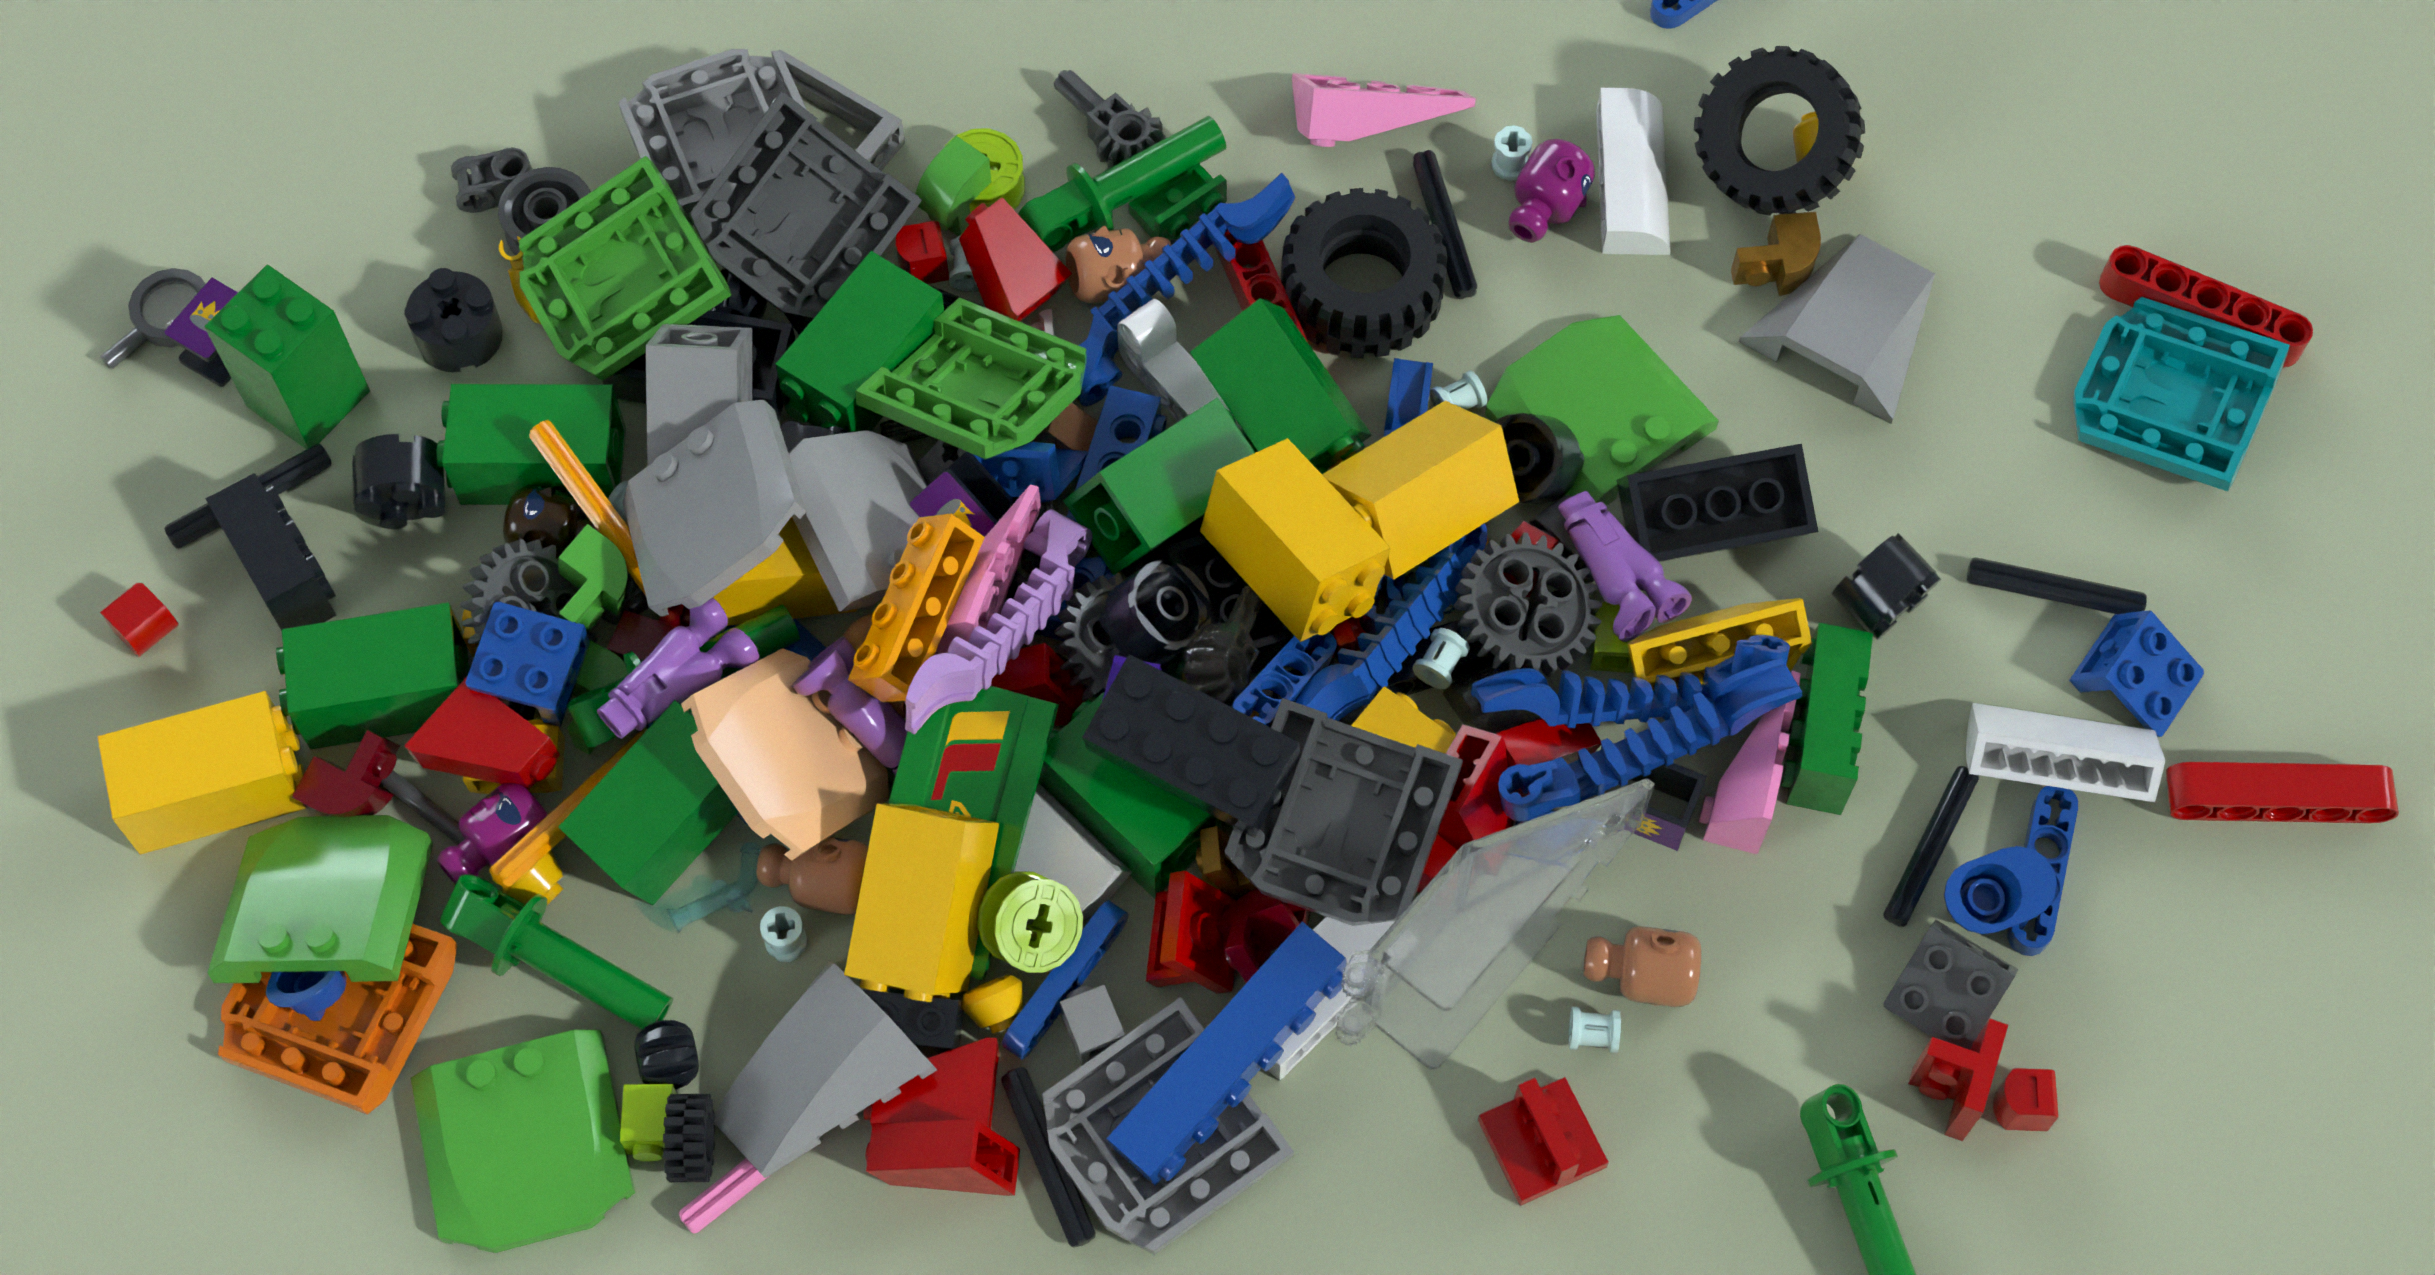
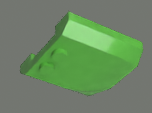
[519,156,731,381]
[855,297,1087,459]
[1485,315,1719,506]
[207,815,433,983]
[411,1030,635,1253]

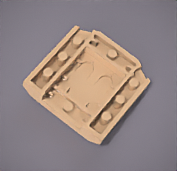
[681,648,889,861]

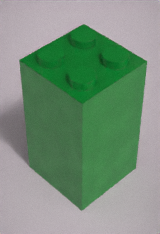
[775,251,944,433]
[204,264,370,449]
[1190,298,1372,474]
[437,384,626,505]
[1063,397,1257,576]
[276,602,470,750]
[1039,692,1222,899]
[558,700,739,905]

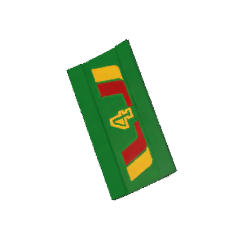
[888,686,1059,980]

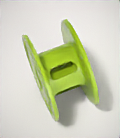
[945,128,1025,213]
[977,871,1083,973]

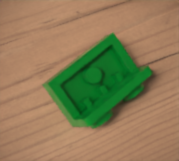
[1128,164,1227,241]

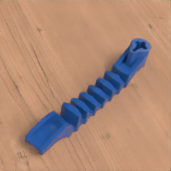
[1077,173,1296,406]
[1359,358,1433,635]
[1296,523,1488,721]
[1471,635,1790,728]
[1498,658,1802,821]

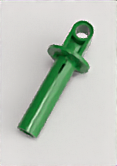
[1018,116,1226,253]
[566,604,800,748]
[440,875,673,1030]
[1800,1084,1916,1275]

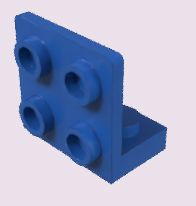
[973,442,1088,502]
[465,601,590,727]
[2069,610,2204,737]

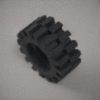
[663,1094,715,1183]

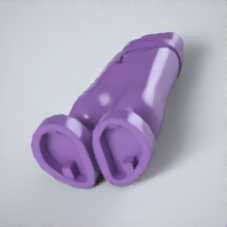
[1558,491,1692,642]
[597,598,759,739]
[792,637,908,776]

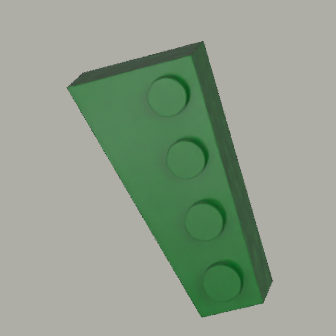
[1781,622,1873,815]

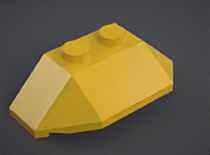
[1627,598,1812,691]

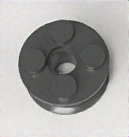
[498,167,591,255]

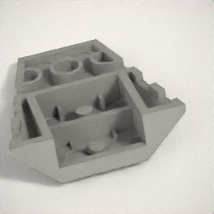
[1739,234,1935,424]
[714,962,937,1178]

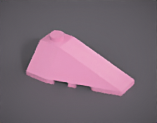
[1292,73,1476,147]
[936,484,1041,653]
[1698,671,1801,854]

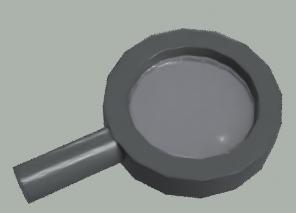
[100,268,206,369]

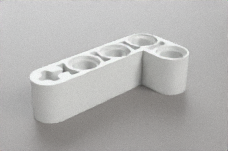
[1117,299,1254,447]

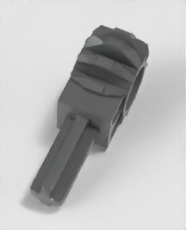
[1054,70,1166,168]

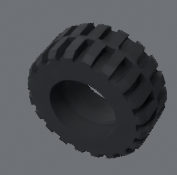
[1694,46,1865,216]
[1281,188,1447,358]

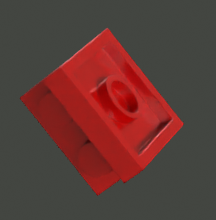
[1145,871,1236,994]
[1908,1019,2009,1141]
[1478,1077,1609,1206]

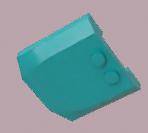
[2073,297,2290,492]

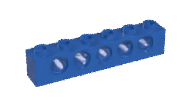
[1036,385,1167,641]

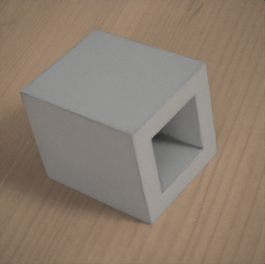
[1060,984,1125,1066]

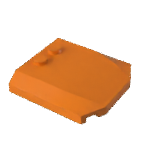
[218,924,458,1115]

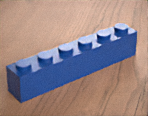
[1106,921,1349,1186]

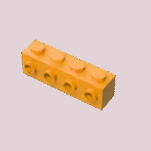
[848,513,985,702]

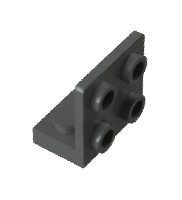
[1883,920,2018,1050]

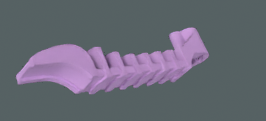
[905,509,1092,735]

